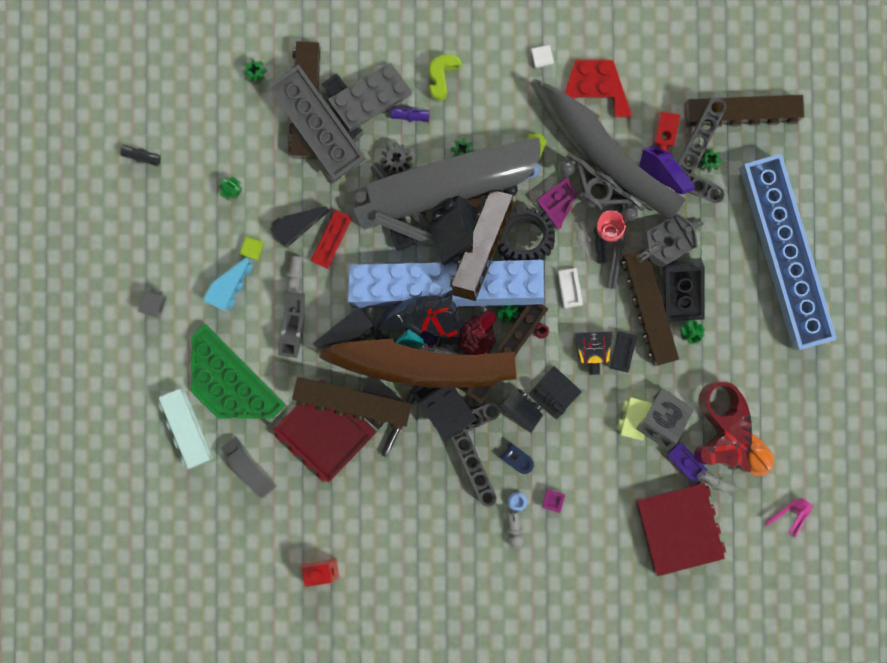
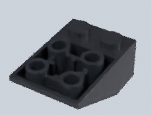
[410,386,477,442]

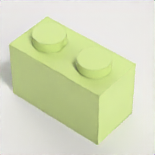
[617,397,653,441]

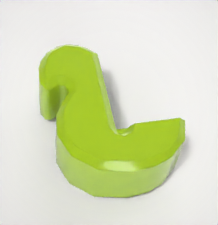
[428,54,462,102]

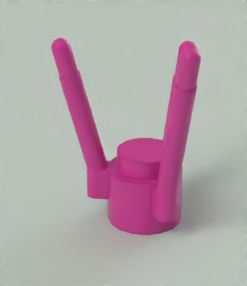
[765,498,813,537]

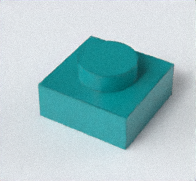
[396,329,424,349]

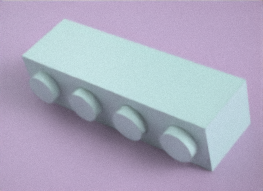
[158,388,213,469]

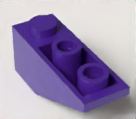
[639,146,695,194]

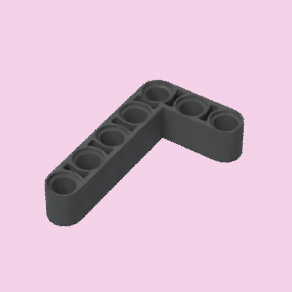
[677,97,726,203]
[451,402,500,507]

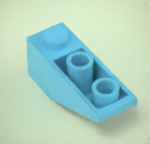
[203,258,253,312]

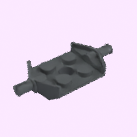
[636,213,703,267]

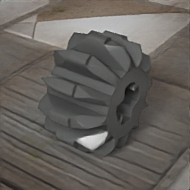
[380,143,413,175]

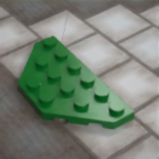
[191,324,286,419]

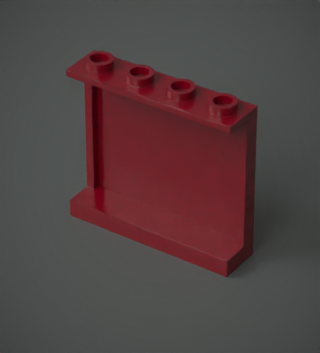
[273,379,377,483]
[635,482,726,577]

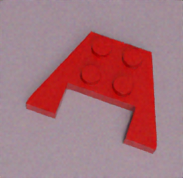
[565,60,632,118]

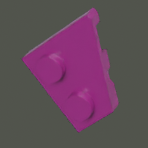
[536,177,578,230]

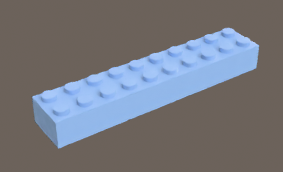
[739,153,837,350]
[348,260,544,308]

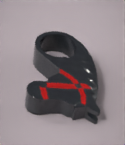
[375,290,460,345]

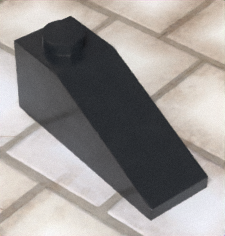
[270,206,330,248]

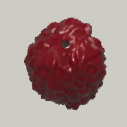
[457,310,497,355]

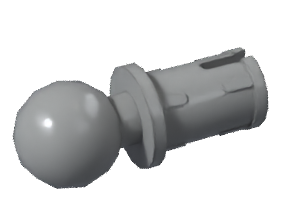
[507,511,524,549]

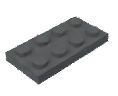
[328,62,412,132]

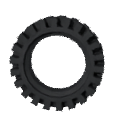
[497,206,555,261]

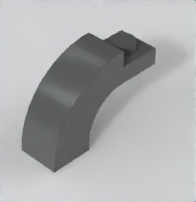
[278,291,306,358]
[221,436,277,499]

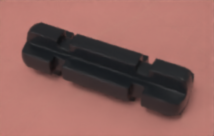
[594,227,608,264]

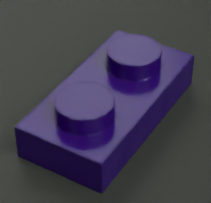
[666,442,708,483]

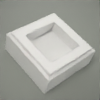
[531,45,554,69]

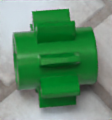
[243,59,267,84]
[451,138,474,157]
[699,148,723,173]
[218,176,243,201]
[496,305,521,324]
[680,320,705,344]

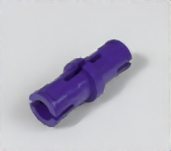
[391,107,430,123]

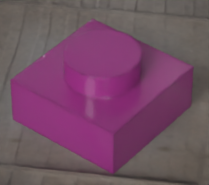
[542,489,566,513]

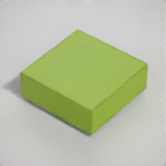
[240,236,264,261]

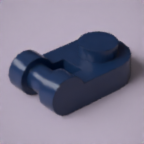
[499,442,534,474]

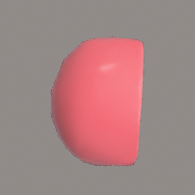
[596,210,626,242]

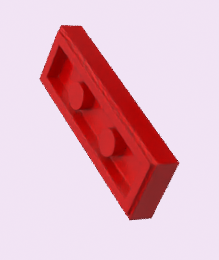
[310,210,353,269]

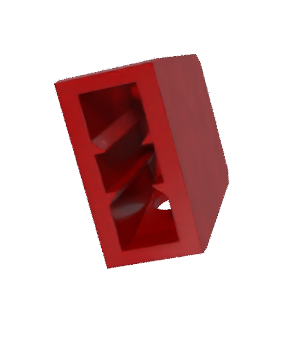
[652,112,680,152]
[300,558,340,587]

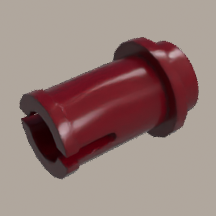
[534,324,549,339]

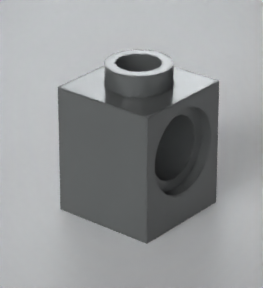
[137,288,167,318]

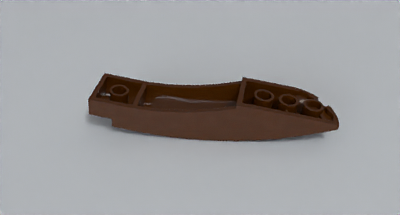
[319,339,516,388]

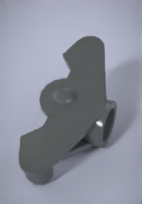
[560,153,645,221]

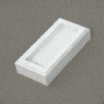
[557,268,583,309]

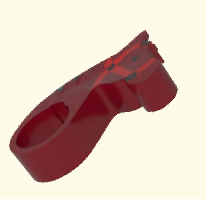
[694,382,752,473]

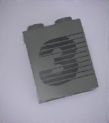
[636,388,694,451]

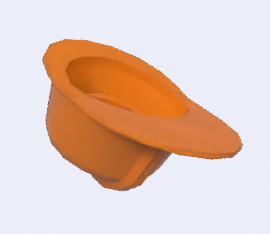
[748,435,774,476]

